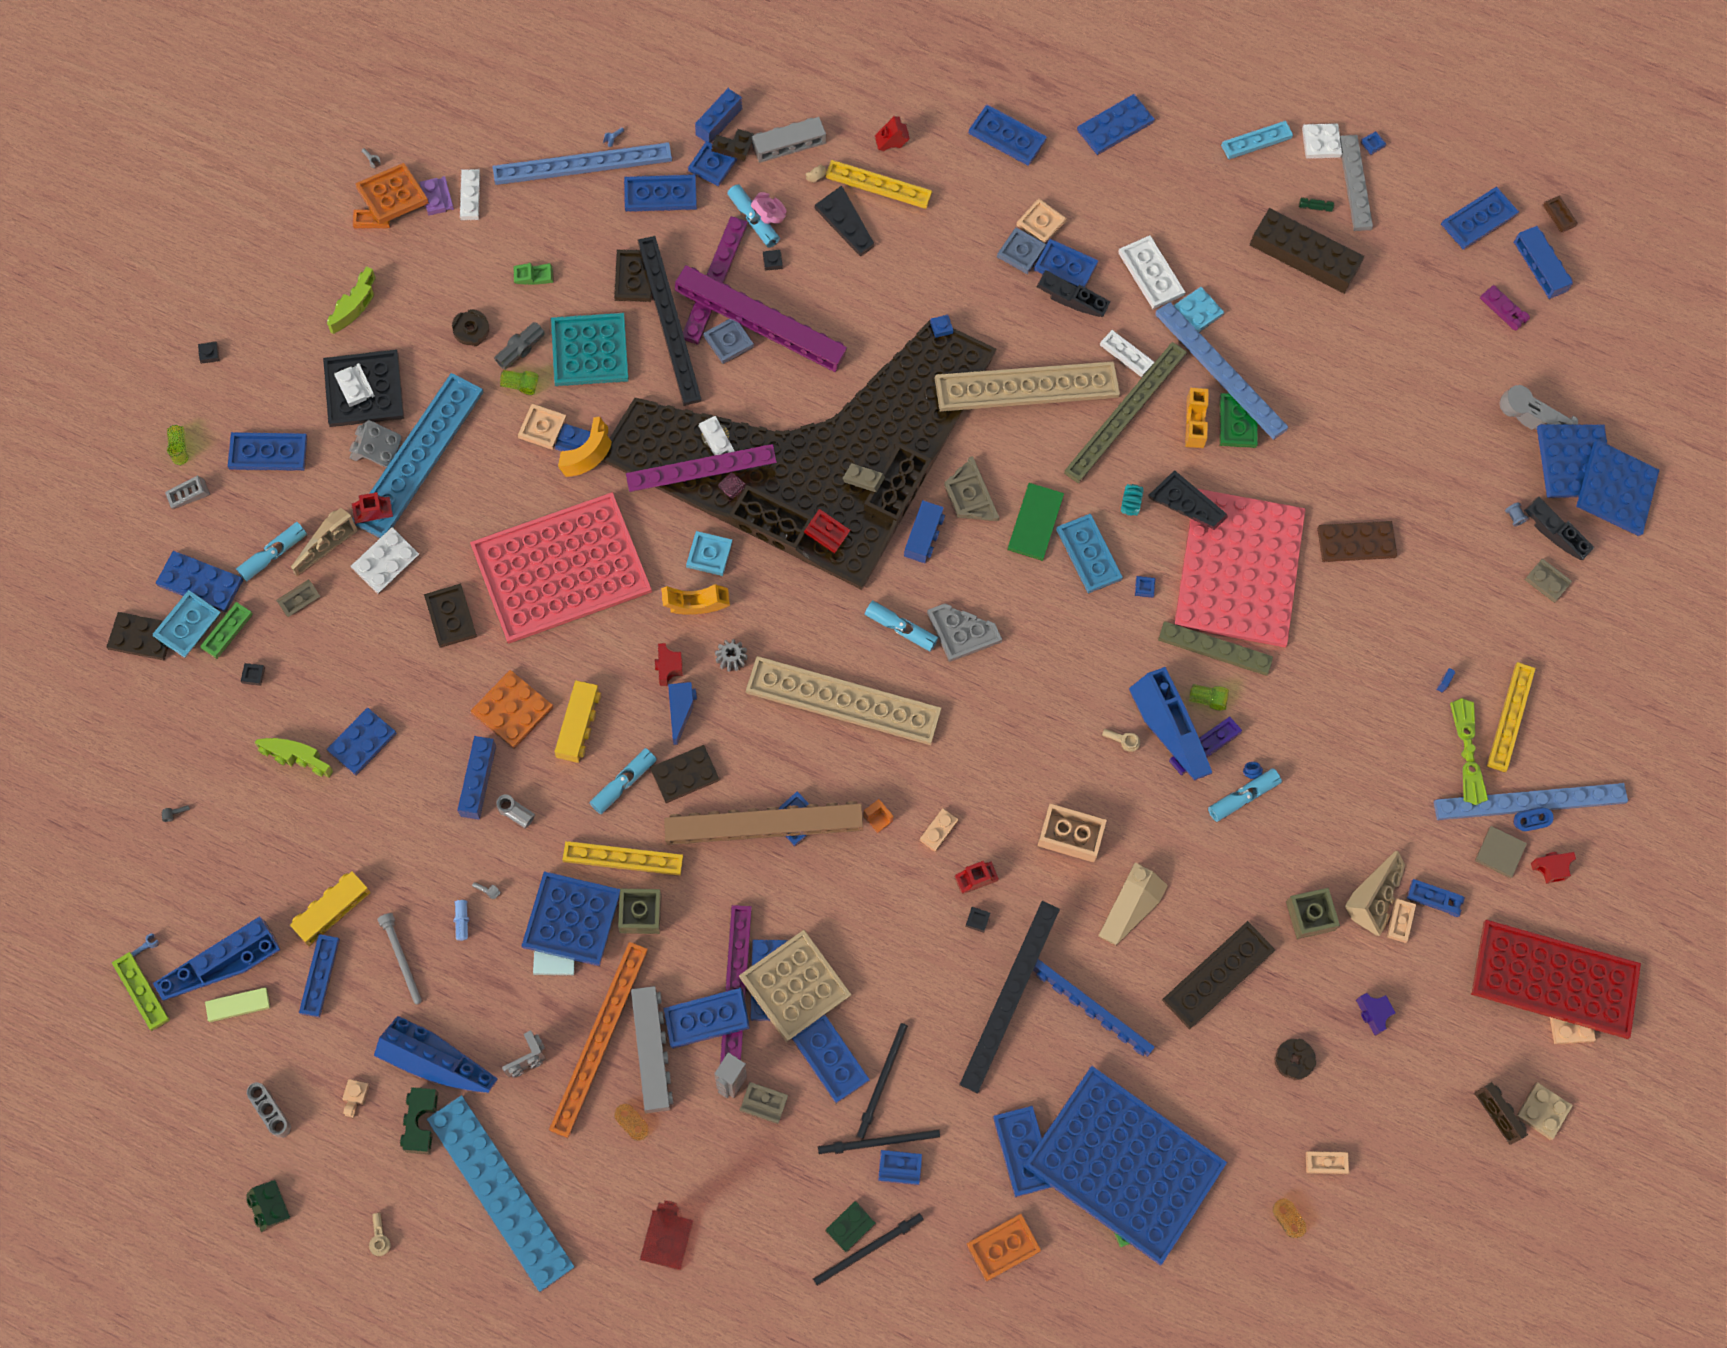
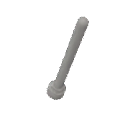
[377,913,422,1005]

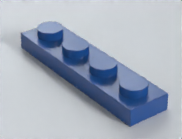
[299,934,340,1018]

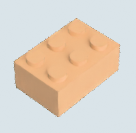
[1037,804,1107,863]

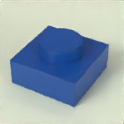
[930,315,953,338]

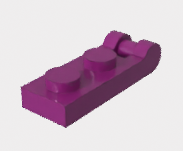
[1480,285,1530,330]

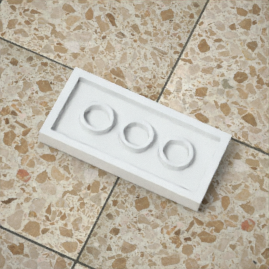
[1118,235,1185,309]

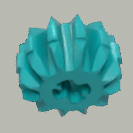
[1121,484,1144,516]

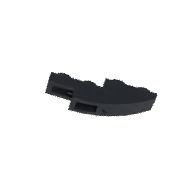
[1036,270,1111,317]
[1524,496,1594,561]

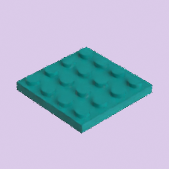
[551,313,629,386]

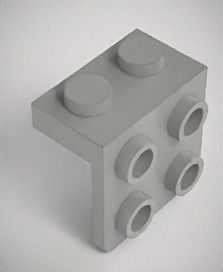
[349,420,401,468]
[502,1030,546,1078]

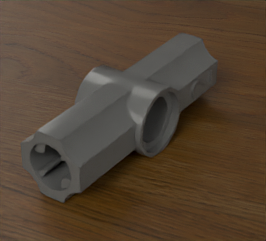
[494,322,545,370]

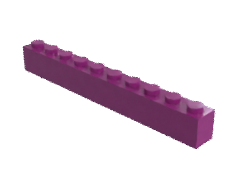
[675,265,847,372]

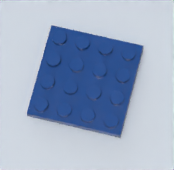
[1537,424,1607,498]
[1576,440,1659,536]
[521,871,620,966]

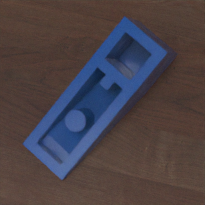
[668,682,697,745]

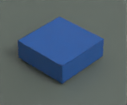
[1361,131,1386,155]
[1135,576,1155,598]
[1436,668,1455,692]

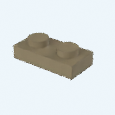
[843,463,885,492]
[276,579,320,617]

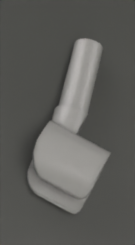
[362,148,381,168]
[472,882,501,899]

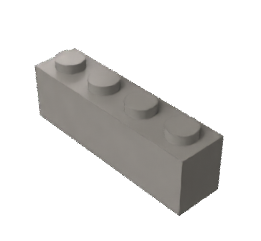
[752,117,826,163]
[714,1053,747,1098]

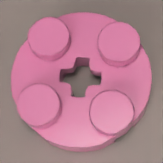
[751,192,786,224]

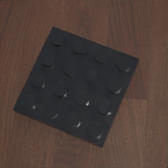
[323,349,404,427]

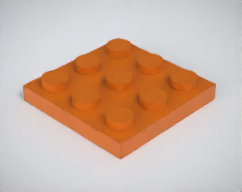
[355,163,428,224]
[471,670,554,749]

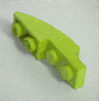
[327,267,376,334]
[254,738,333,777]

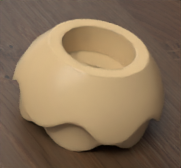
[805,164,826,183]

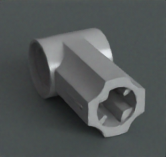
[496,795,535,829]

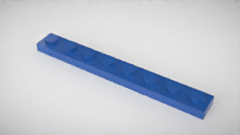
[1033,959,1155,1057]

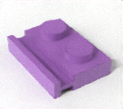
[420,176,454,216]

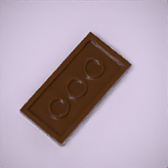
[1317,521,1398,562]

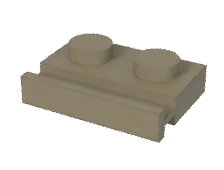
[1524,559,1572,603]
[740,1082,788,1124]

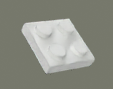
[1302,124,1342,159]

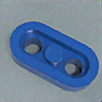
[1513,807,1554,831]

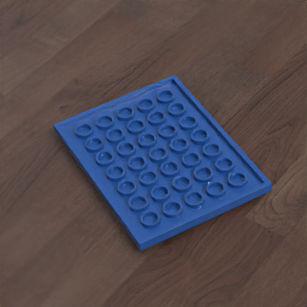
[1024,1066,1227,1265]

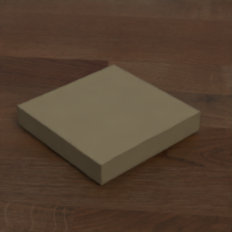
[1475,826,1527,878]

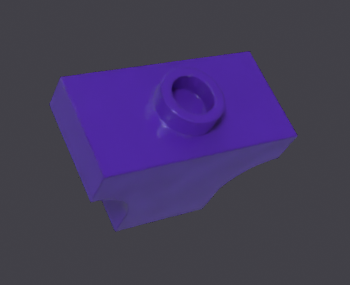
[1356,993,1395,1036]

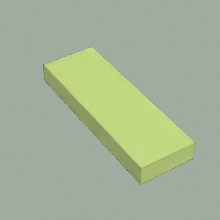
[205,987,270,1022]

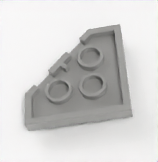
[927,604,1002,662]

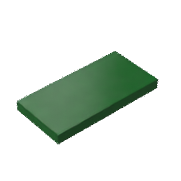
[1007,483,1064,561]

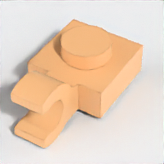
[342,1079,369,1118]

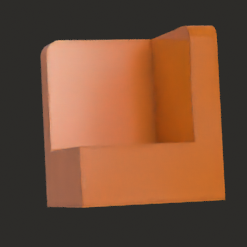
[863,799,894,833]

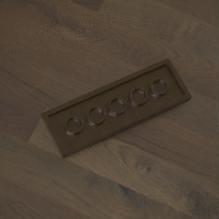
[1162,921,1275,1030]

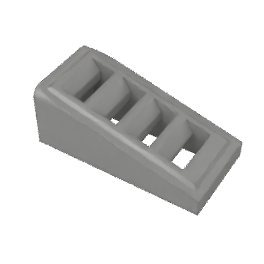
[165,475,210,509]

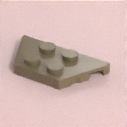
[944,456,999,521]

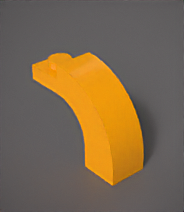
[558,417,612,477]
[661,584,730,615]

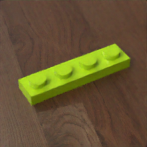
[112,952,170,1031]

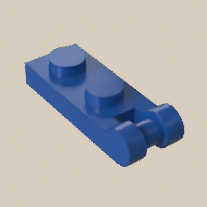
[1406,879,1465,917]

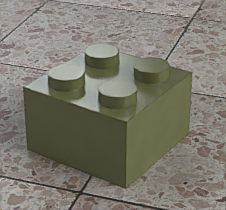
[1286,888,1340,939]
[618,889,661,934]

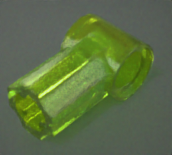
[500,370,539,395]
[167,425,189,465]
[1189,684,1229,711]

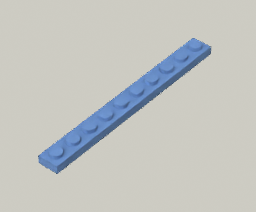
[493,143,672,185]
[1155,302,1288,440]
[1434,783,1628,820]

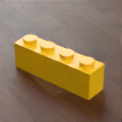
[554,680,601,763]
[290,871,371,946]

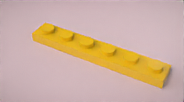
[826,160,932,209]
[1487,662,1536,772]
[562,841,683,876]

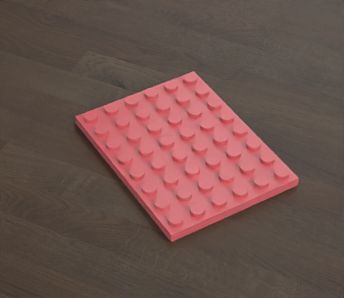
[1174,489,1305,648]
[470,492,652,644]

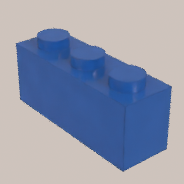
[695,88,742,143]
[904,500,945,563]

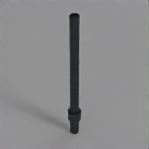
[856,1023,908,1139]
[818,1129,940,1154]
[813,1213,924,1286]

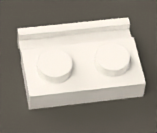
[334,363,375,407]

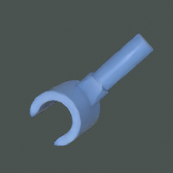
[603,127,624,147]
[131,933,159,956]

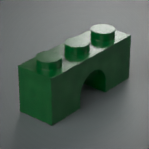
[400,1087,439,1155]

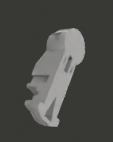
[1499,385,1578,430]

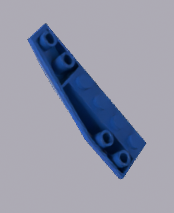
[1129,667,1212,780]
[153,916,280,1001]
[374,1016,498,1093]

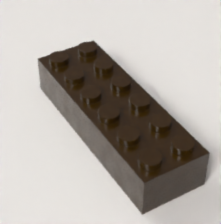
[1249,208,1365,294]

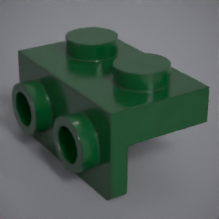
[246,1180,290,1232]

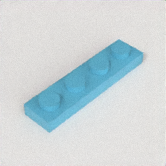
[1221,121,1293,160]

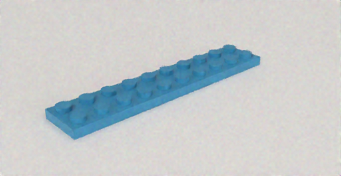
[352,373,484,538]
[427,1095,575,1292]

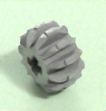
[715,639,748,672]

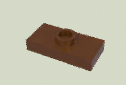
[1543,195,1578,233]

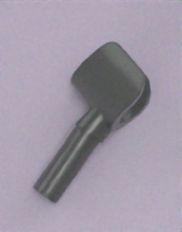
[162,805,190,822]

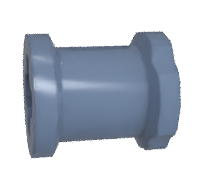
[1505,502,1529,527]

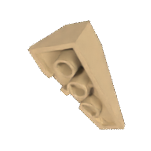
[291,508,358,576]
[1345,851,1405,936]
[1098,863,1168,945]

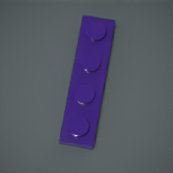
[1169,716,1242,776]

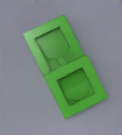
[514,263,553,285]

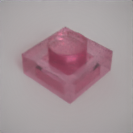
[719,472,745,499]

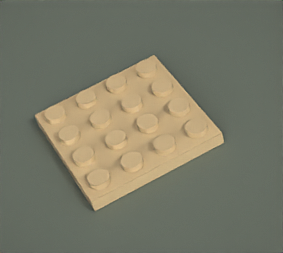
[739,930,851,1042]

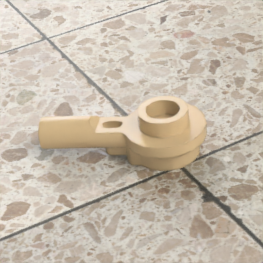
[1102,729,1140,752]
[369,1213,391,1256]

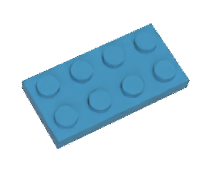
[1056,514,1123,594]

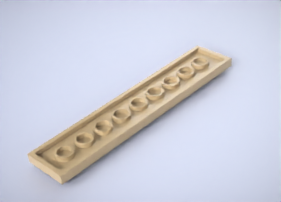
[935,362,1120,411]
[746,656,941,745]

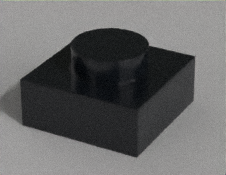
[763,250,783,271]
[198,342,220,364]
[241,663,265,686]
[965,907,990,933]

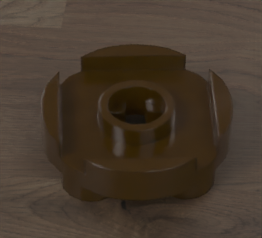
[452,309,489,346]
[1274,1039,1316,1080]

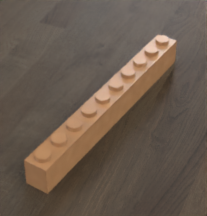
[664,801,863,845]

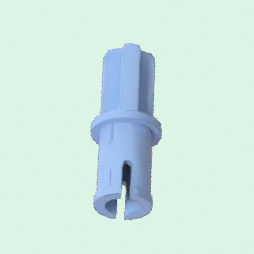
[453,900,470,941]

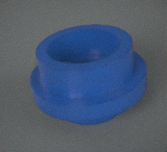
[1243,762,1263,779]

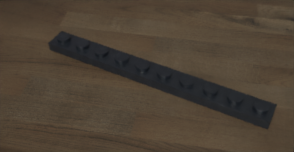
[638,236,701,406]
[959,901,1060,1094]

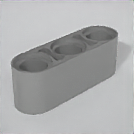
[247,1083,291,1138]

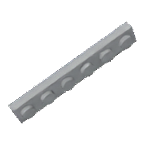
[1340,135,1373,231]

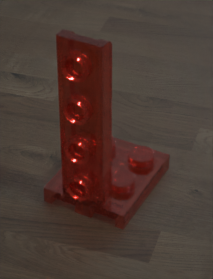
[640,1200,693,1271]

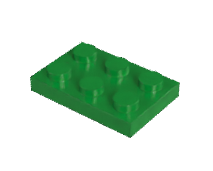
[1219,393,1258,448]

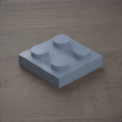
[997,227,1046,274]
[703,319,754,364]

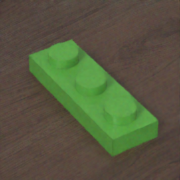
[200,602,253,659]

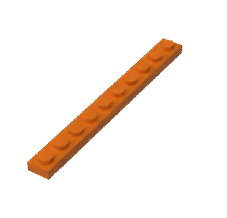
[549,942,648,1139]

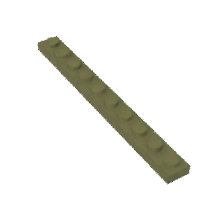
[1064,342,1187,484]

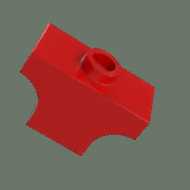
[875,116,910,151]
[352,492,393,523]
[655,643,683,686]
[1531,852,1576,884]
[954,860,999,894]

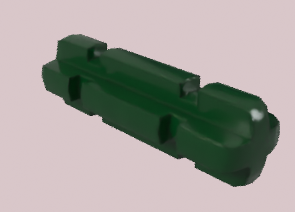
[1299,197,1334,212]

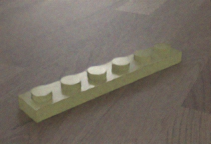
[1158,621,1273,676]

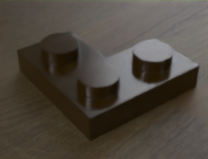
[711,129,754,161]

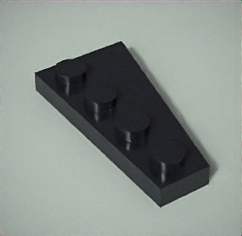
[814,185,874,257]
[1148,470,1228,530]

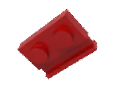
[804,509,850,553]

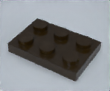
[614,249,651,302]
[424,584,477,648]
[106,612,169,661]
[650,745,720,803]
[1474,1082,1528,1145]

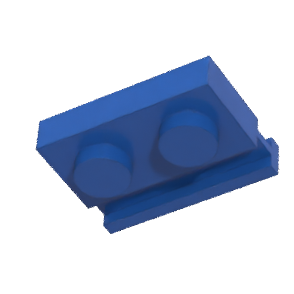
[554,424,591,451]
[878,1150,922,1185]

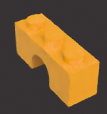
[1185,388,1209,448]

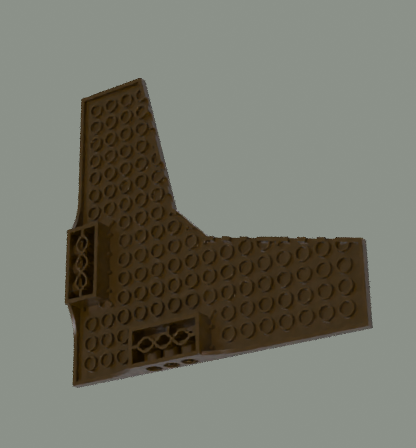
[602,319,997,590]

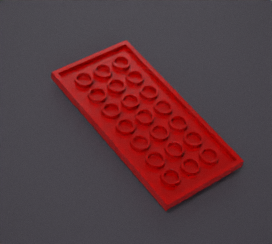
[1471,920,1641,1039]

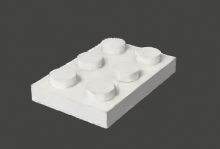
[351,527,419,594]

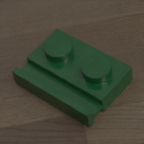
[825,1201,876,1253]

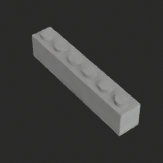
[631,986,673,1114]

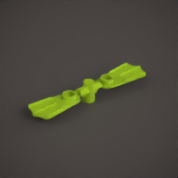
[1450,698,1488,805]

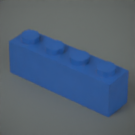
[1514,226,1573,299]
[457,736,496,820]

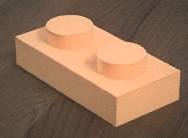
[919,808,958,852]
[1387,899,1416,943]
[1306,1152,1349,1174]

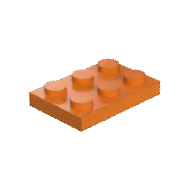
[966,1214,1041,1282]

